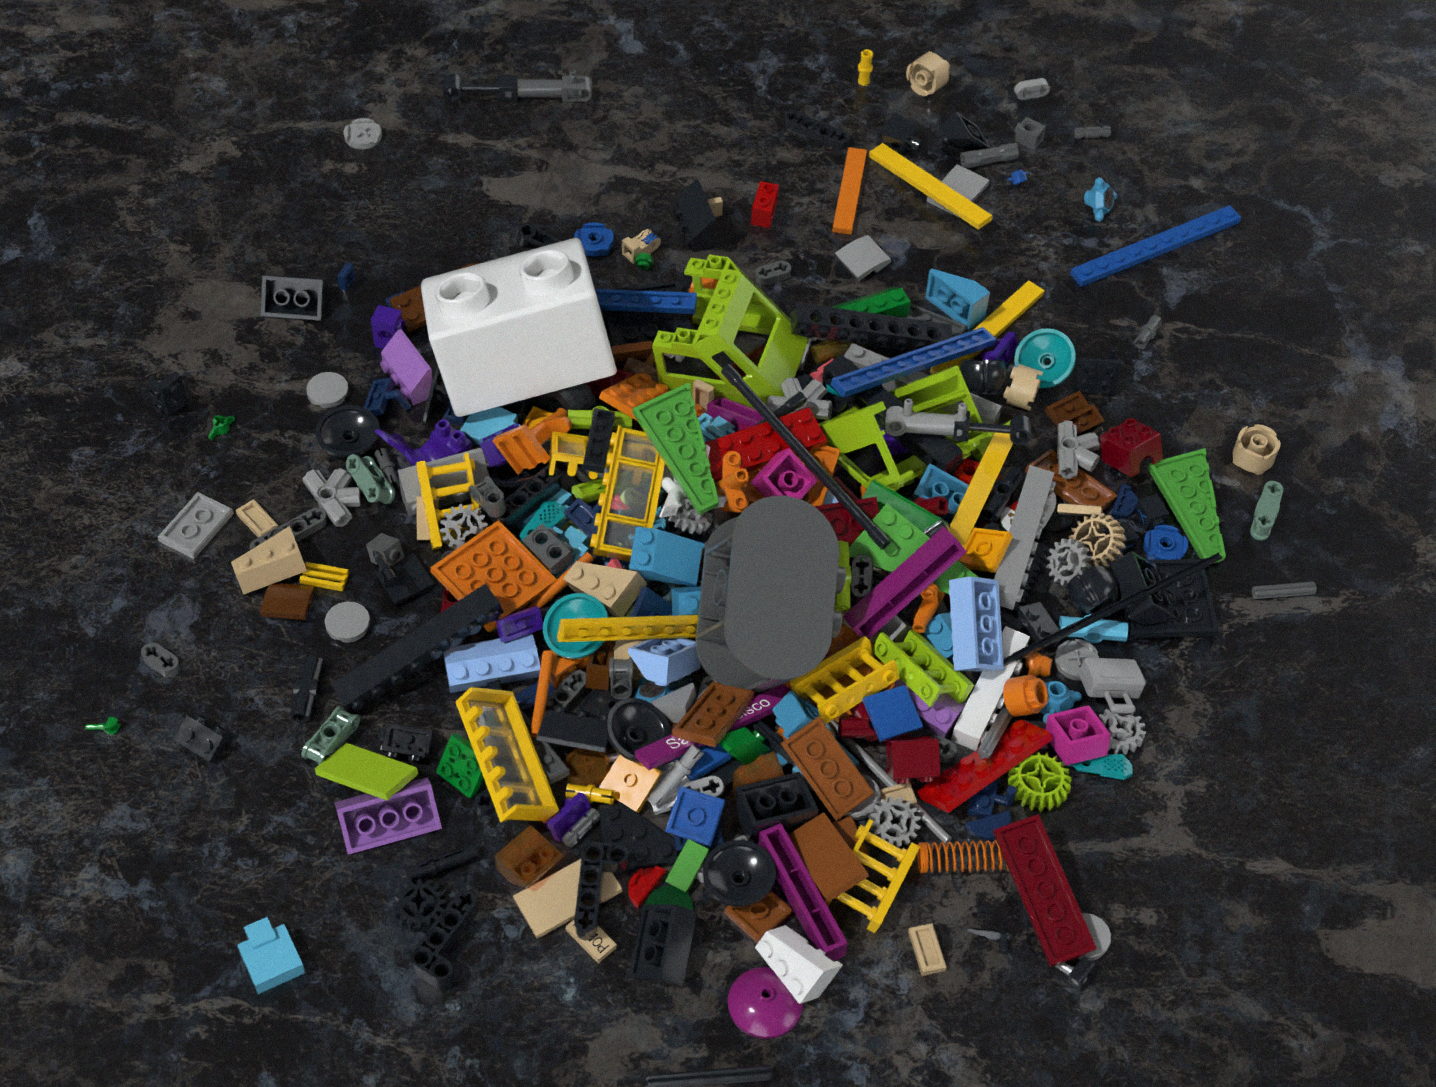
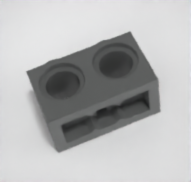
[522,524,574,577]

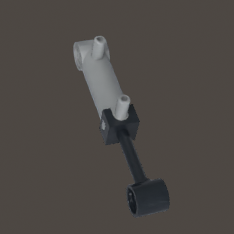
[885,399,1031,445]

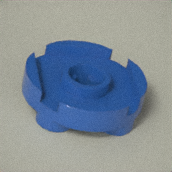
[574,222,614,256]
[1143,525,1188,560]

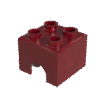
[1100,418,1163,478]
[885,736,940,783]

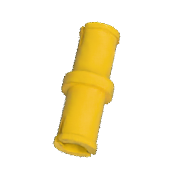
[858,50,873,86]
[565,783,615,805]

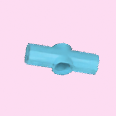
[1058,614,1128,643]

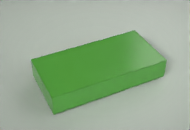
[665,839,710,893]

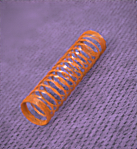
[917,840,1009,873]

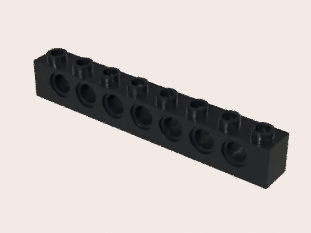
[790,302,953,351]

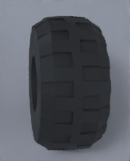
[539,383,598,431]

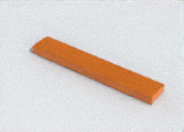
[832,147,867,235]

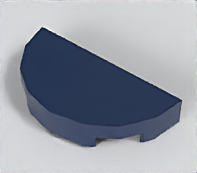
[1111,483,1138,520]
[965,811,1011,841]

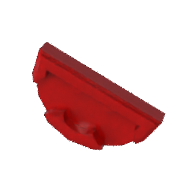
[628,866,667,908]

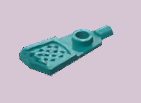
[519,501,566,545]
[1064,754,1133,780]

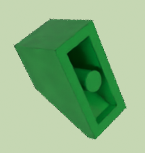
[719,727,769,769]

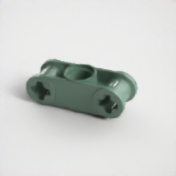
[346,454,395,504]
[1250,481,1283,541]
[301,706,360,765]

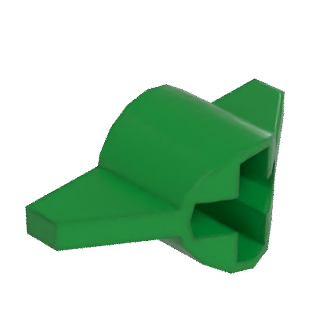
[208,415,235,440]

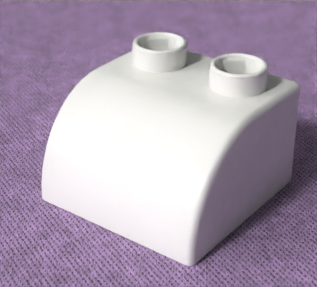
[421,238,617,417]

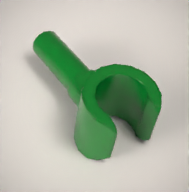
[85,717,121,735]

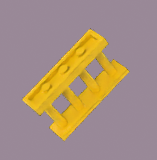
[415,453,487,550]
[790,636,900,724]
[825,819,920,933]

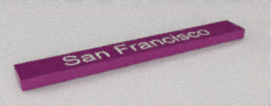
[635,684,792,770]

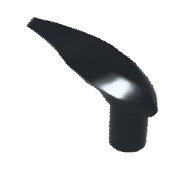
[967,927,1014,954]

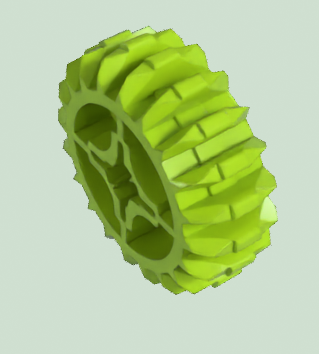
[1007,750,1071,812]

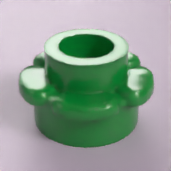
[634,253,654,270]

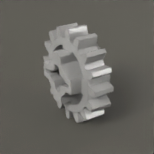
[668,498,713,535]
[440,504,488,549]
[1046,538,1092,586]
[1098,709,1146,755]
[869,796,921,848]

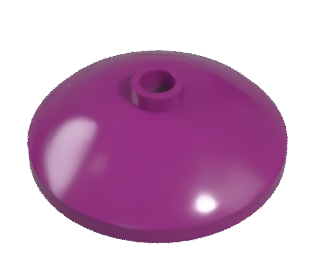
[728,967,803,1039]

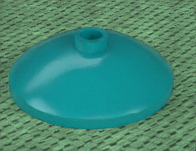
[1014,328,1076,388]
[543,593,609,659]

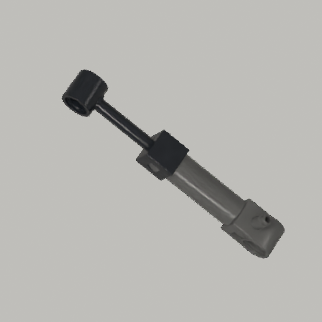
[443,69,592,102]

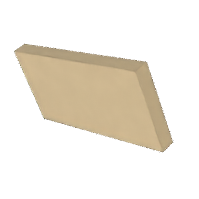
[513,853,622,939]

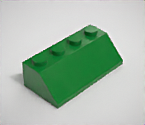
[832,287,911,341]
[862,479,948,532]

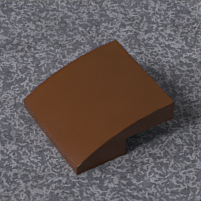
[1045,391,1105,435]
[260,583,315,620]

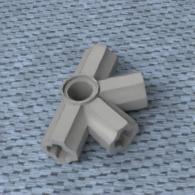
[767,377,832,420]
[1056,420,1100,479]
[303,468,361,527]

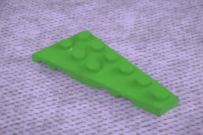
[632,382,719,515]
[1147,448,1226,564]
[849,503,978,594]

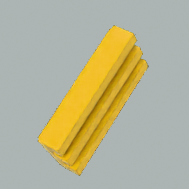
[299,562,349,592]

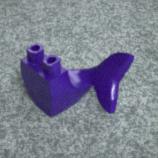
[374,418,473,466]

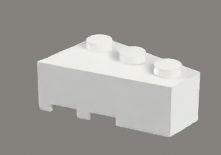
[755,925,843,1004]

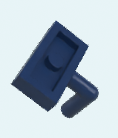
[364,378,412,416]
[563,497,612,539]
[967,778,1016,818]

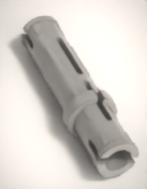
[648,744,704,809]

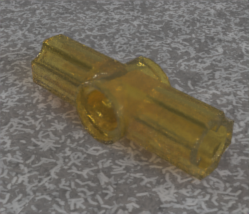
[810,340,866,363]

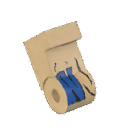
[622,229,661,264]

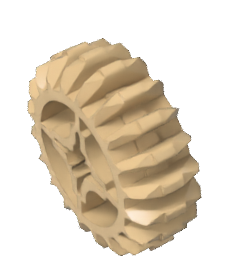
[1068,513,1127,569]

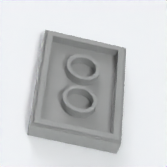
[927,164,989,218]
[158,492,234,559]

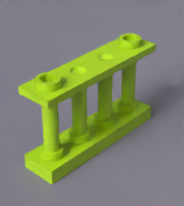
[872,630,974,707]

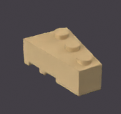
[231,526,307,594]
[563,561,647,617]

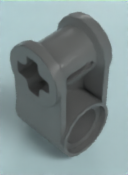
[468,476,506,518]
[609,657,633,700]

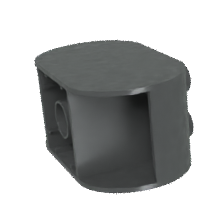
[695,496,846,693]

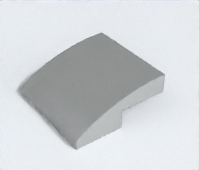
[835,235,892,281]

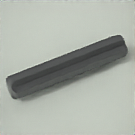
[1251,582,1317,599]

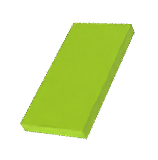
[315,743,418,801]

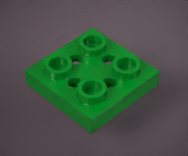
[436,732,484,798]

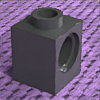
[1014,117,1046,150]
[366,533,405,566]

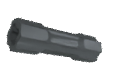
[960,143,1019,168]

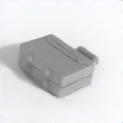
[1078,658,1146,714]

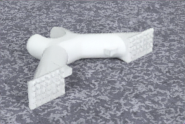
[659,477,727,518]

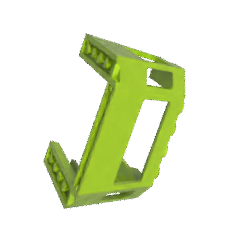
[652,254,808,409]
[819,365,988,493]

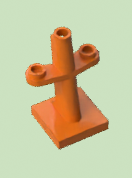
[492,408,572,474]
[715,451,748,513]
[912,555,972,633]

